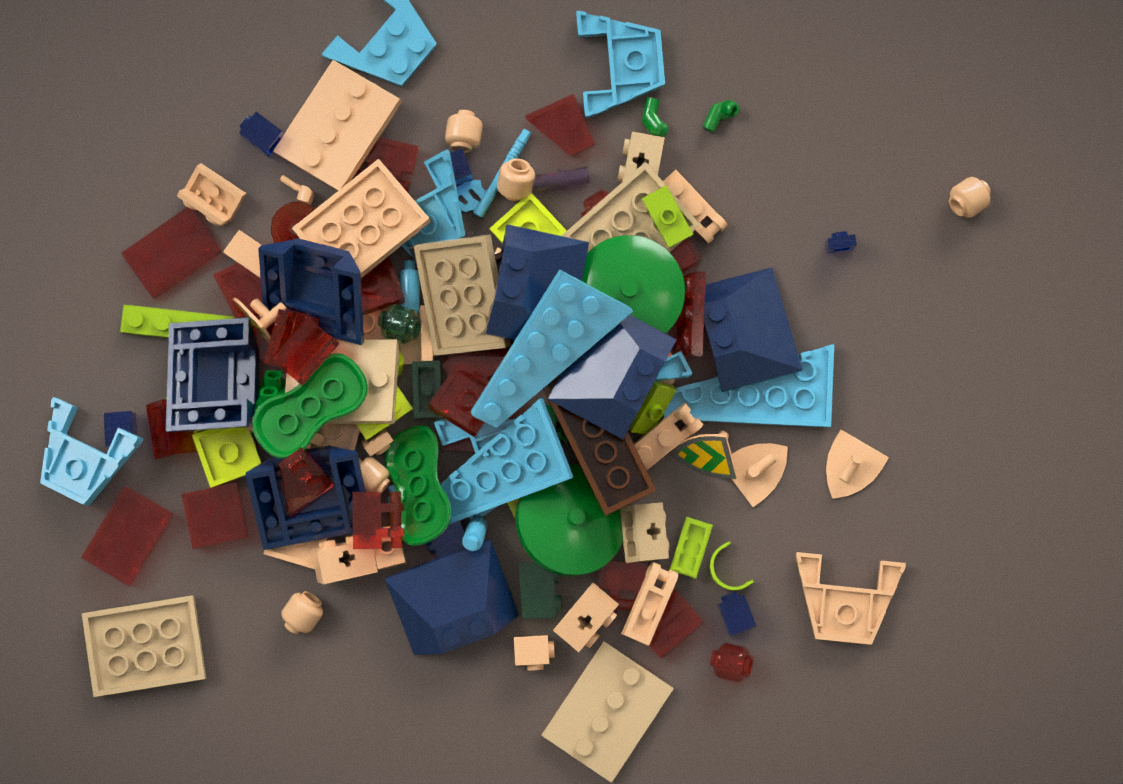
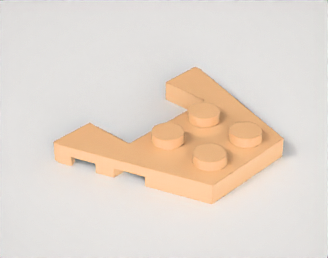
[795,552,906,645]

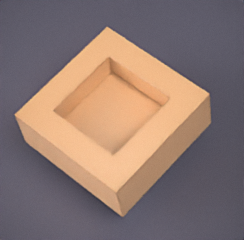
[361,429,393,456]

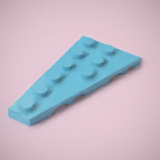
[471,269,633,428]
[663,344,834,428]
[440,398,573,524]

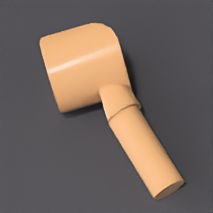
[280,175,314,205]

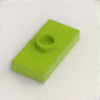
[641,185,693,248]
[629,381,677,434]
[669,517,713,579]

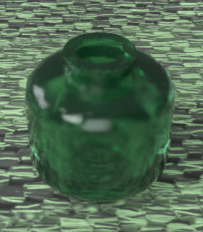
[378,304,422,344]

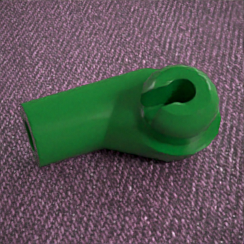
[642,97,669,137]
[702,100,740,133]

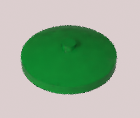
[582,235,685,334]
[515,464,623,577]

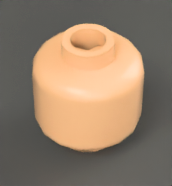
[445,110,483,153]
[497,159,535,201]
[949,177,991,218]
[359,457,390,498]
[281,591,323,634]

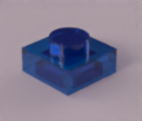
[825,231,857,253]

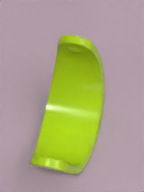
[709,541,754,591]

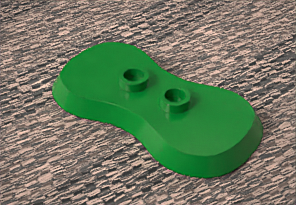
[252,353,368,459]
[385,425,452,546]

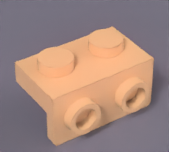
[177,163,247,226]

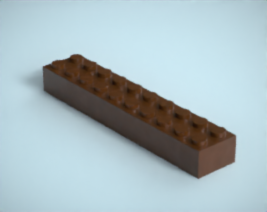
[494,252,657,516]

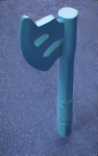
[457,129,532,219]

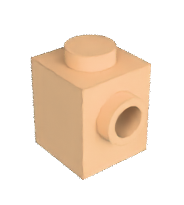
[370,526,407,570]
[514,635,555,671]

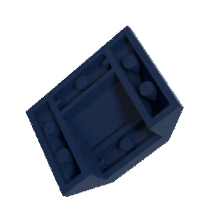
[485,224,589,341]
[258,239,364,345]
[692,267,803,392]
[548,315,676,440]
[166,317,259,433]
[245,445,374,550]
[385,539,519,655]

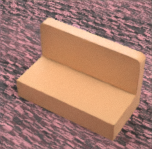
[400,305,434,365]

